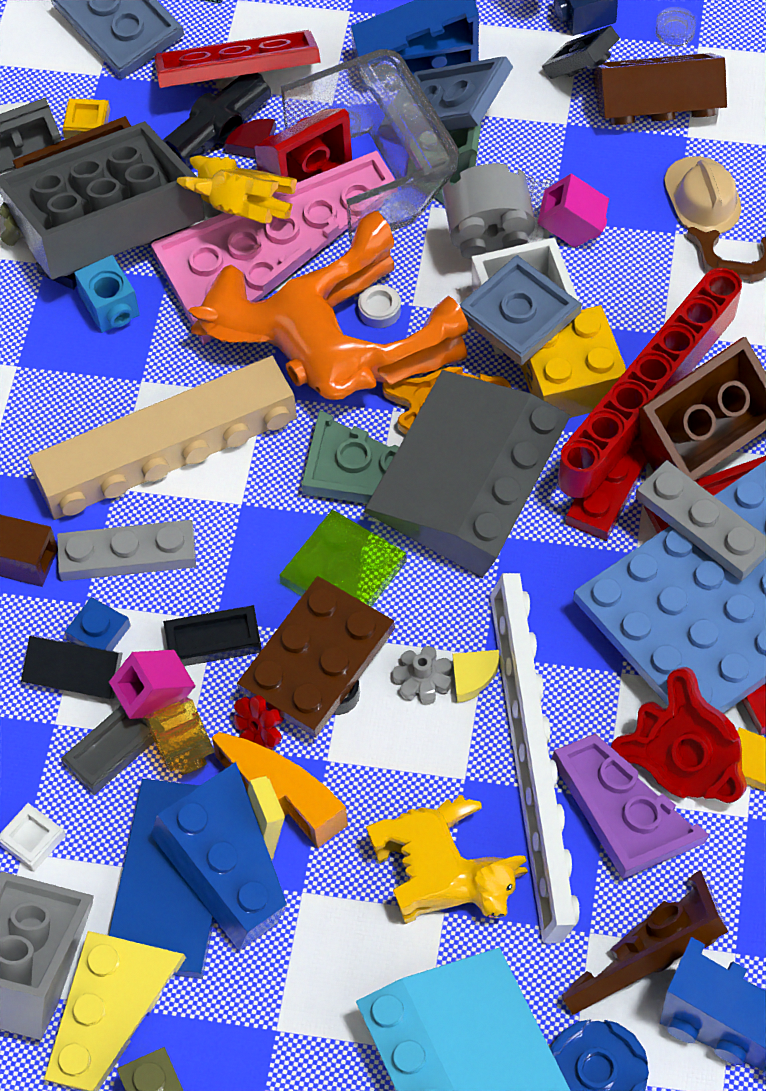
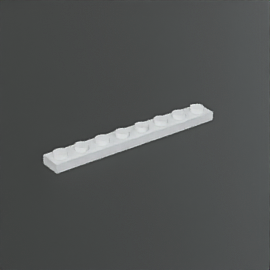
[490,573,580,943]

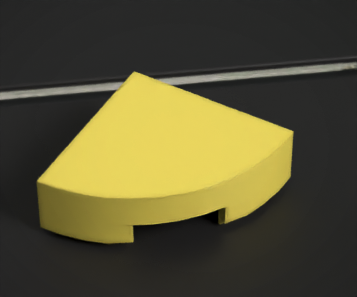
[452,650,499,703]

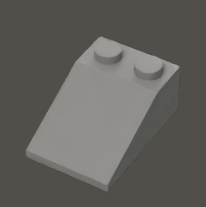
[0,871,94,1040]

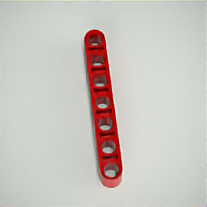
[558,268,742,498]

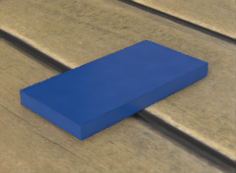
[109,778,214,979]

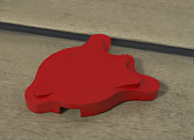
[611,667,747,803]

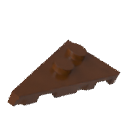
[562,870,728,1015]

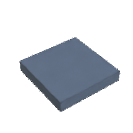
[459,255,582,366]

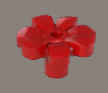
[233,695,284,750]

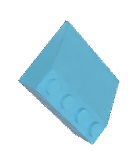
[356,947,570,1091]

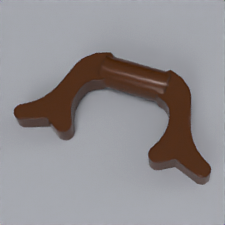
[687,227,766,282]

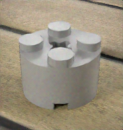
[442,163,535,259]

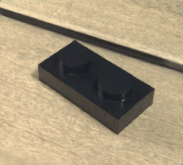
[542,25,620,79]

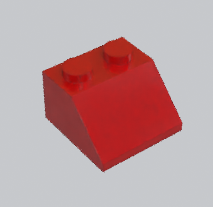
[254,108,352,183]

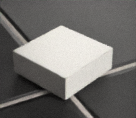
[0,803,66,872]

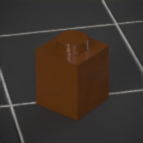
[0,514,58,587]

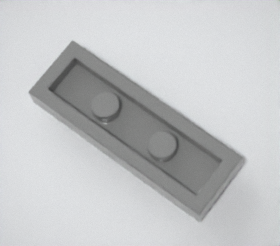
[635,460,766,581]
[57,520,197,581]

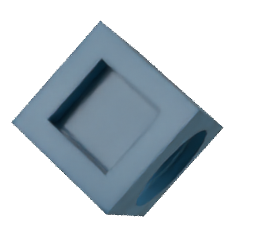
[74,255,140,333]

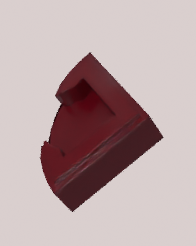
[225,119,276,158]

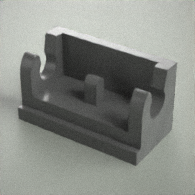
[0,97,62,173]

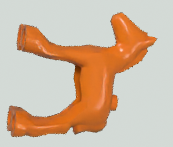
[188,211,468,400]

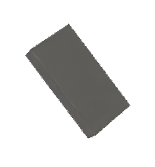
[61,705,164,795]

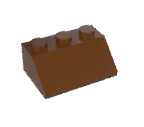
[592,52,727,125]
[639,337,766,481]

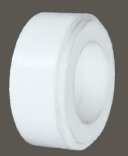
[358,285,401,328]

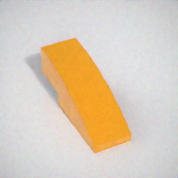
[212,732,348,848]

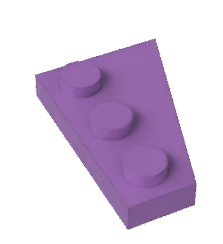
[551,733,709,879]

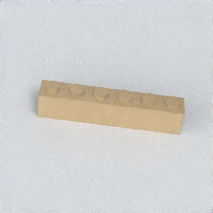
[28,355,297,520]

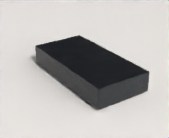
[163,605,262,666]
[21,635,123,699]

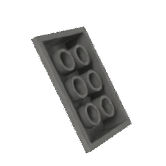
[0,121,205,280]
[363,370,571,578]

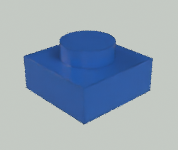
[64,597,131,651]

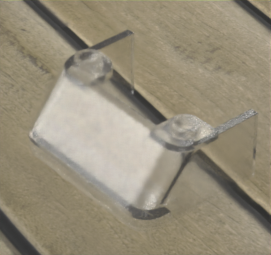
[281,49,459,244]

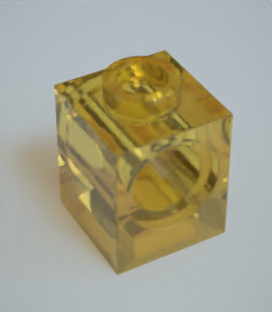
[143,697,215,775]

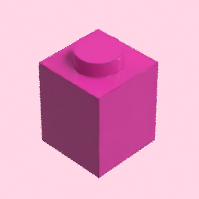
[537,173,609,248]
[109,650,195,719]

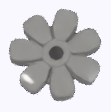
[393,646,452,705]

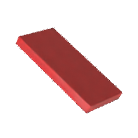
[154,30,321,88]

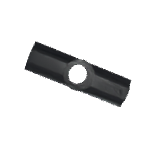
[163,73,271,167]

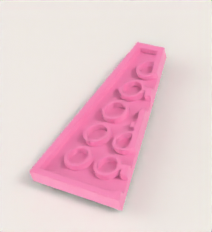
[150,150,396,346]

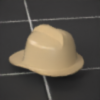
[664,156,742,234]

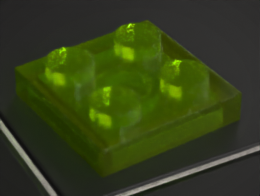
[279,509,407,607]

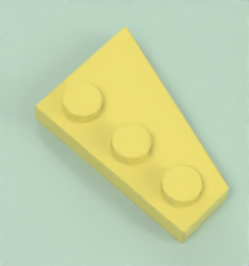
[44,931,186,1091]

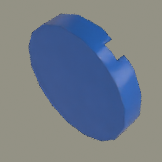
[550,1019,649,1091]

